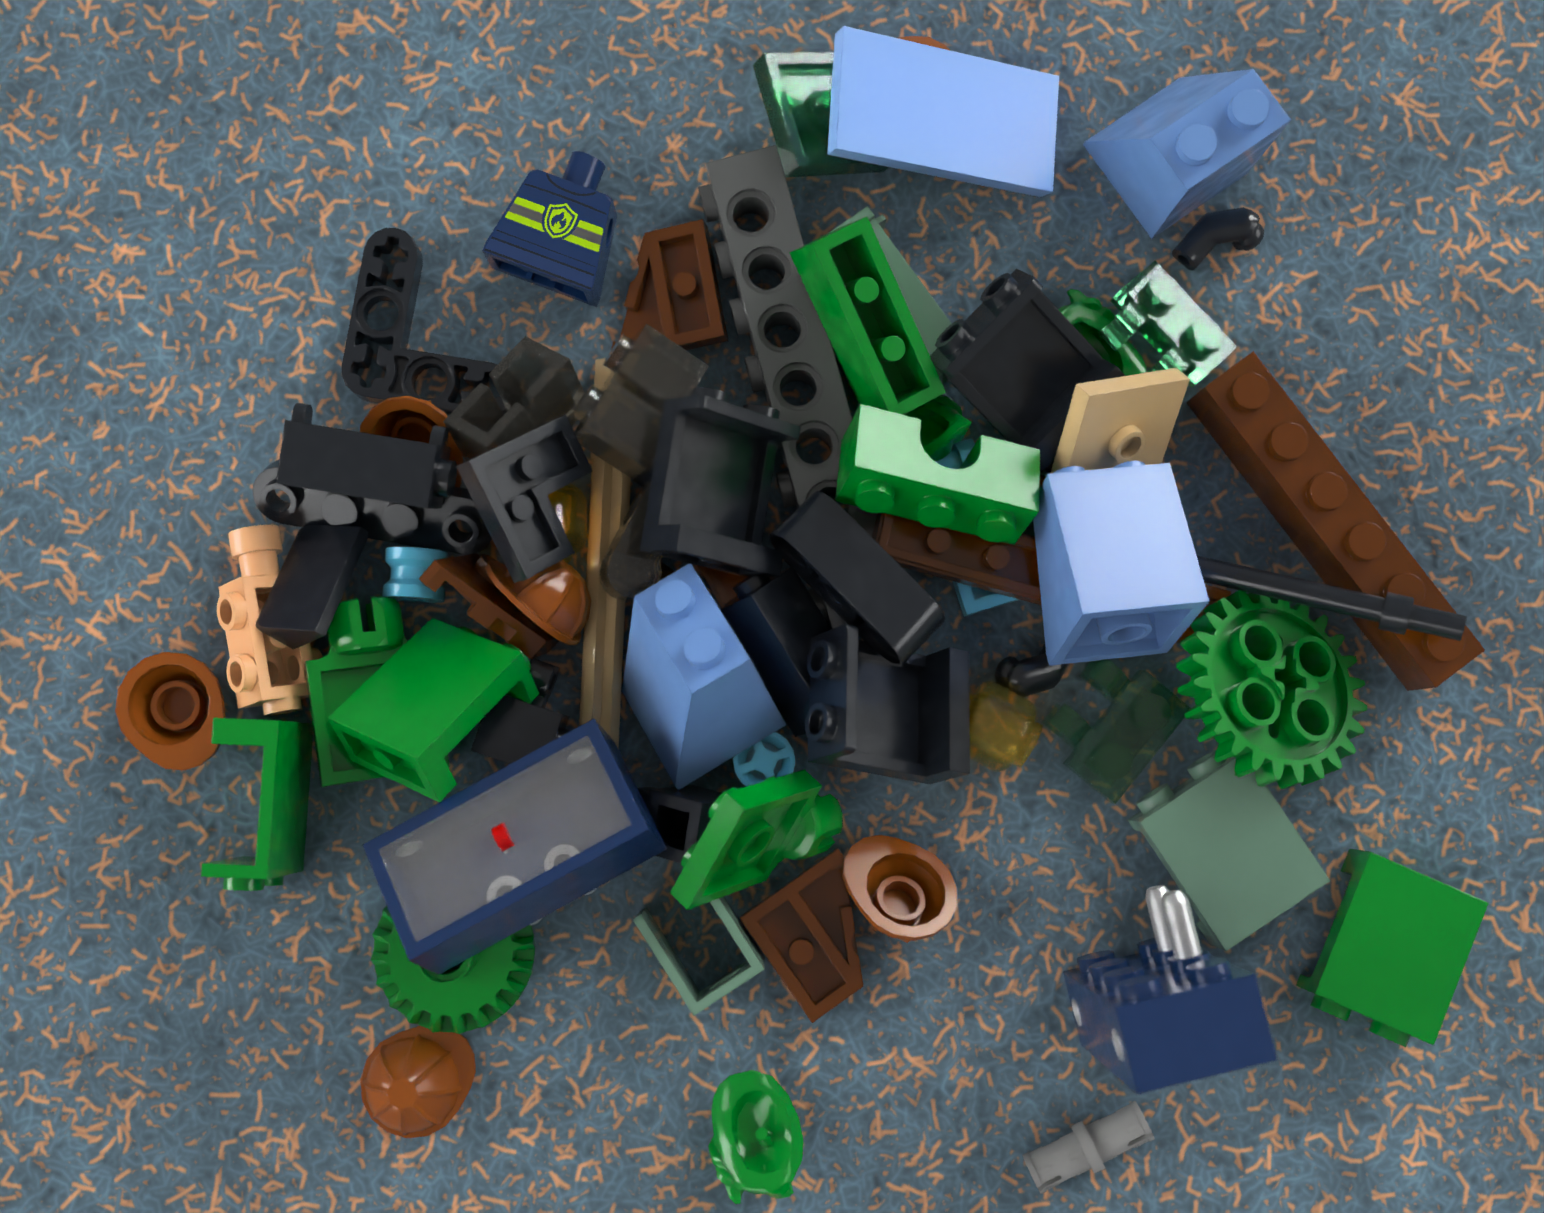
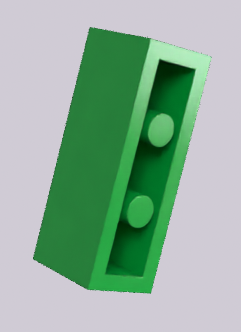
[789,217,946,415]

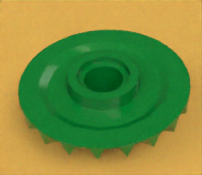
[371,906,535,1034]

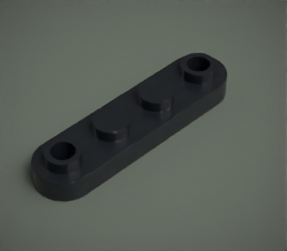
[253,460,492,555]

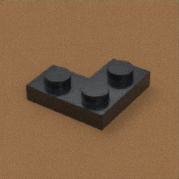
[456,414,593,583]

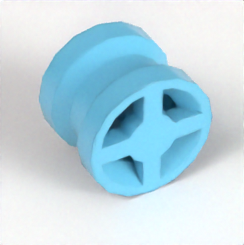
[382,547,448,603]
[733,732,795,786]

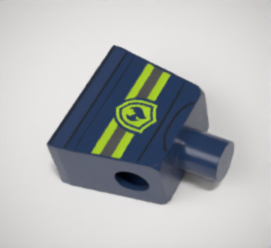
[482,151,617,307]

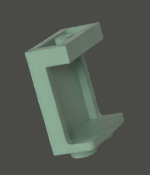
[1128,750,1330,951]

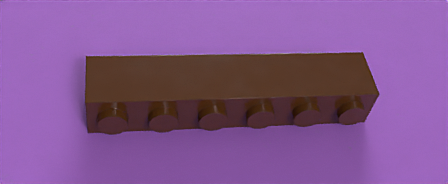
[1186,351,1485,691]

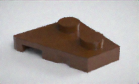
[611,219,728,361]
[419,553,560,659]
[740,847,863,1023]

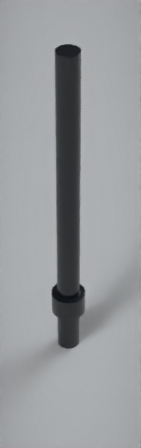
[1196,555,1467,641]

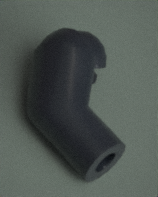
[1172,207,1264,270]
[995,643,1068,698]

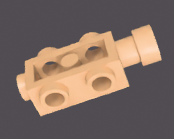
[217,525,323,716]

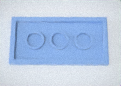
[827,26,1059,197]

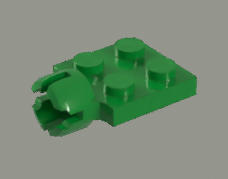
[304,596,450,787]
[670,769,843,910]

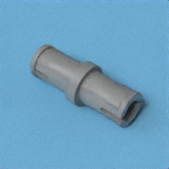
[1022,1101,1155,1194]

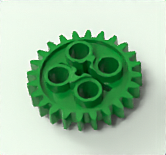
[1176,590,1367,789]

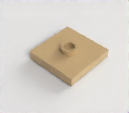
[1051,368,1190,473]

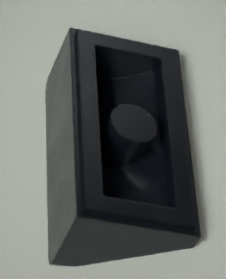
[256,525,368,649]

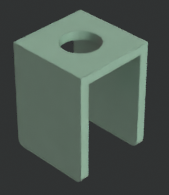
[633,897,764,1016]

